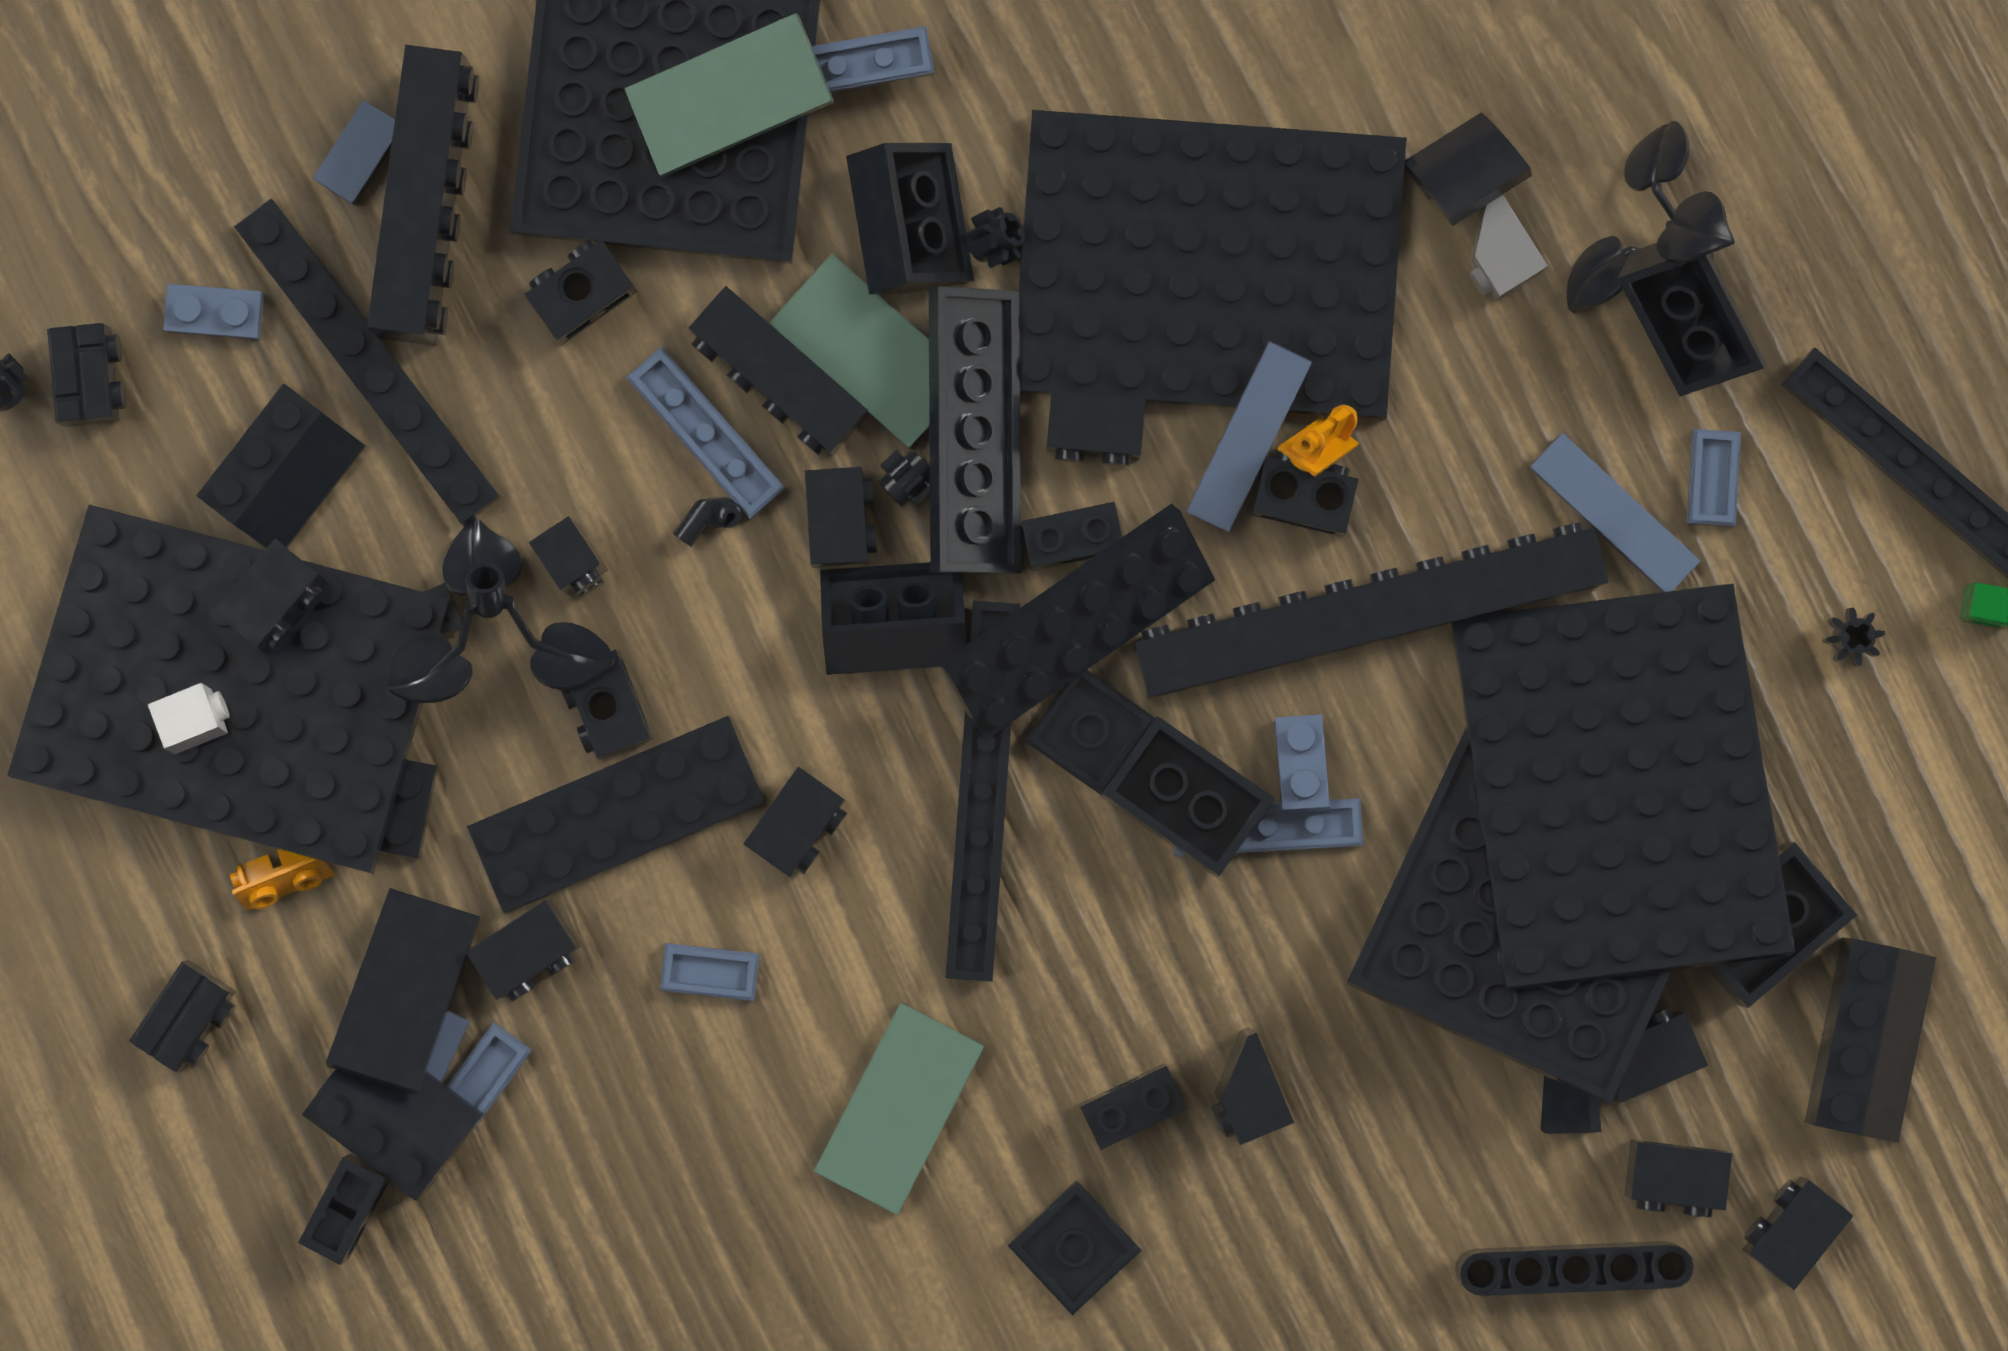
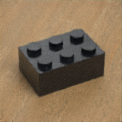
[1102,716,1275,879]
[1705,842,1857,1008]

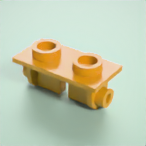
[1278,405,1359,477]
[230,849,335,911]

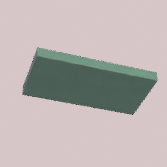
[625,13,834,177]
[769,254,929,449]
[813,1002,985,1215]

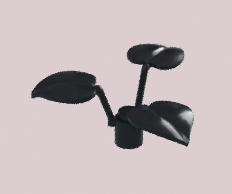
[1567,121,1735,314]
[387,517,614,703]

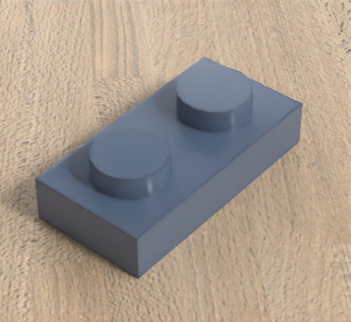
[163,284,264,340]
[1274,714,1330,814]

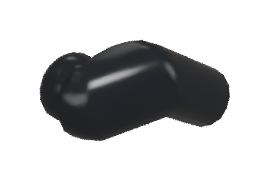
[672,497,742,547]

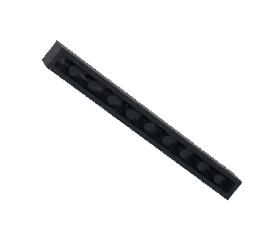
[1133,522,1609,699]

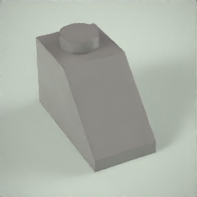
[1469,195,1548,302]

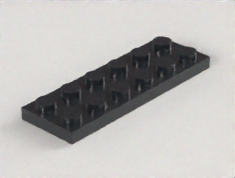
[928,286,1021,574]
[939,503,1215,740]
[467,716,766,913]

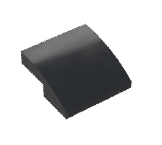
[1405,112,1532,226]

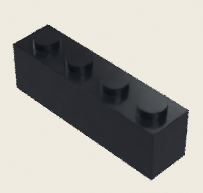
[688,286,869,456]

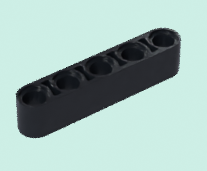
[1455,1241,1694,1296]

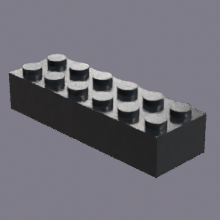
[367,45,479,346]

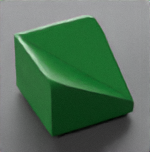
[1960,582,2008,629]

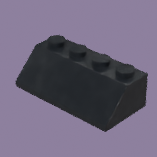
[1804,937,1936,1143]

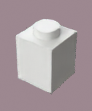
[148,683,230,754]

